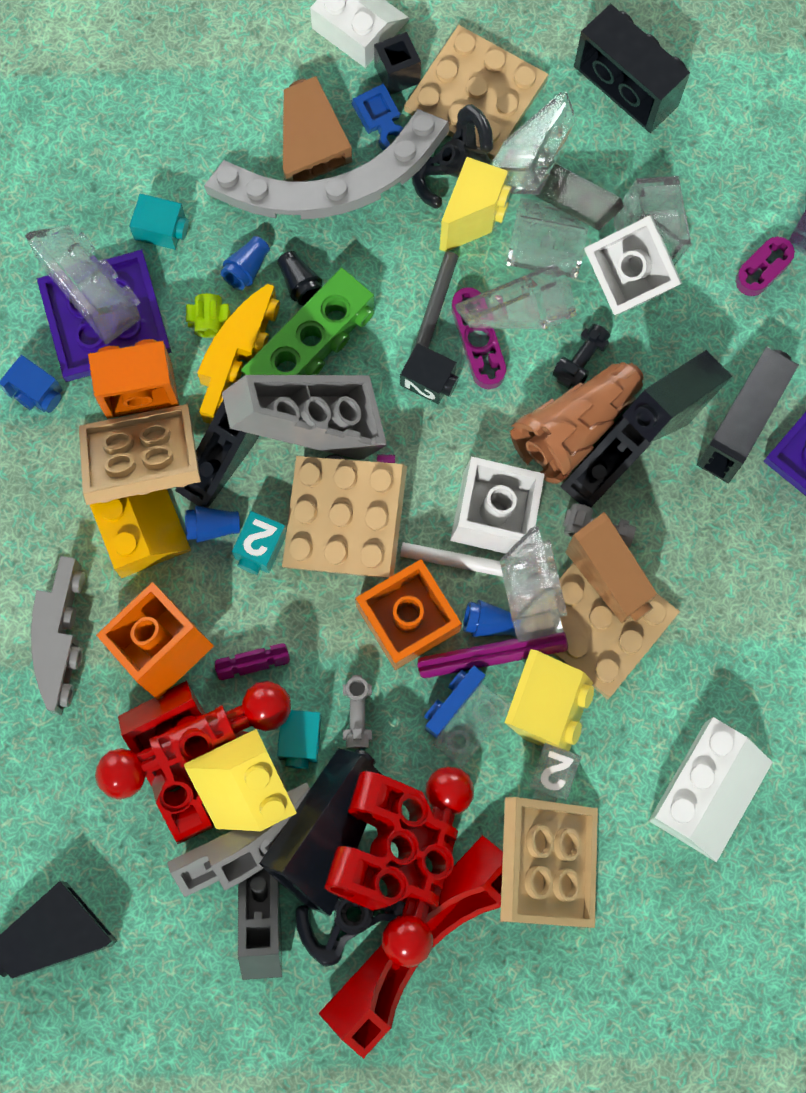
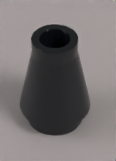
[277,251,322,306]

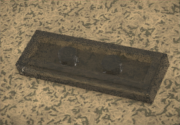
[522,159,624,230]

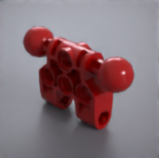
[95,681,291,844]
[325,766,474,968]

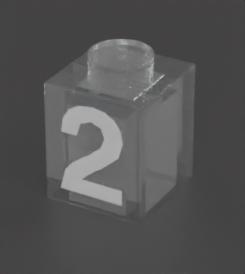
[527,743,582,803]

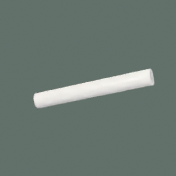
[400,542,513,578]

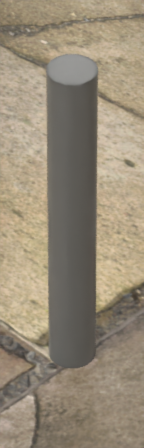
[413,251,458,350]

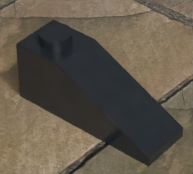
[175,400,259,508]
[560,404,652,508]

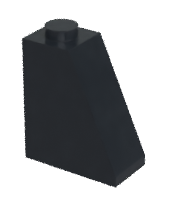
[0,881,117,978]

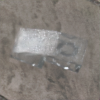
[432,682,511,768]

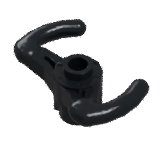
[412,104,493,209]
[295,898,405,967]

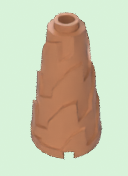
[510,362,644,484]

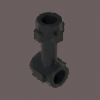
[553,324,610,389]

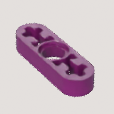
[451,287,506,389]

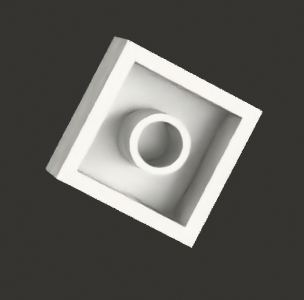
[450,456,545,558]

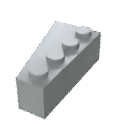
[222,375,387,459]

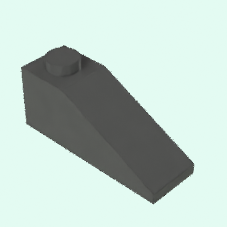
[238,868,282,980]

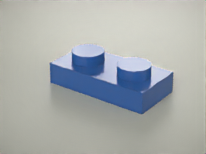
[424,665,486,739]

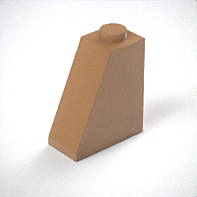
[283,76,352,181]
[565,512,657,623]

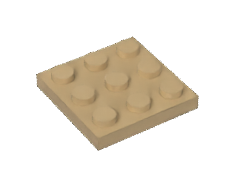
[404,25,548,161]
[79,404,201,505]
[282,456,407,579]
[520,563,680,699]
[500,797,598,928]

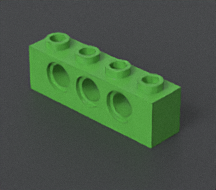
[241,267,375,376]

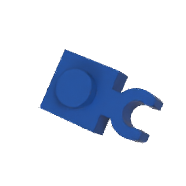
[351,83,403,151]

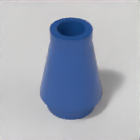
[221,236,270,290]
[185,506,240,543]
[463,599,521,637]

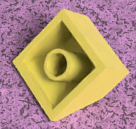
[439,157,511,252]
[504,649,594,754]
[184,729,297,831]

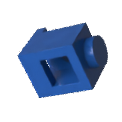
[0,355,62,413]

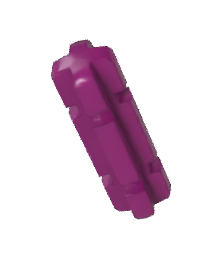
[214,643,290,680]

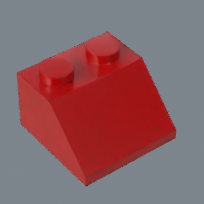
[118,680,205,792]

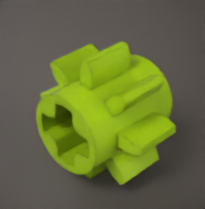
[186,293,230,338]

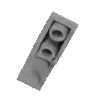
[31,556,85,716]
[167,783,310,897]

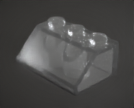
[25,225,141,345]

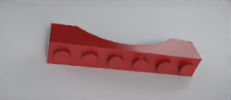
[318,835,503,1059]

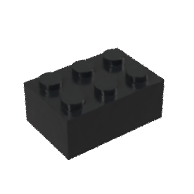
[574,3,690,133]

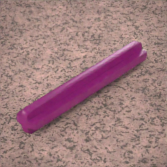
[417,630,568,678]

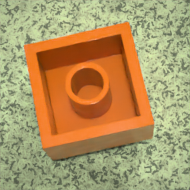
[88,339,179,419]
[355,559,462,670]
[96,582,214,700]

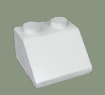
[310,0,409,68]
[584,215,682,315]

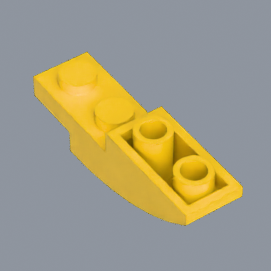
[197,284,280,424]

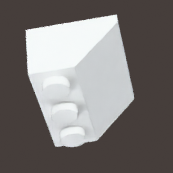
[648,717,773,862]

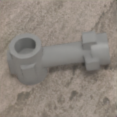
[563,504,636,548]
[343,675,372,749]

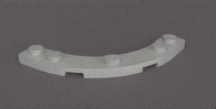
[204,109,449,219]

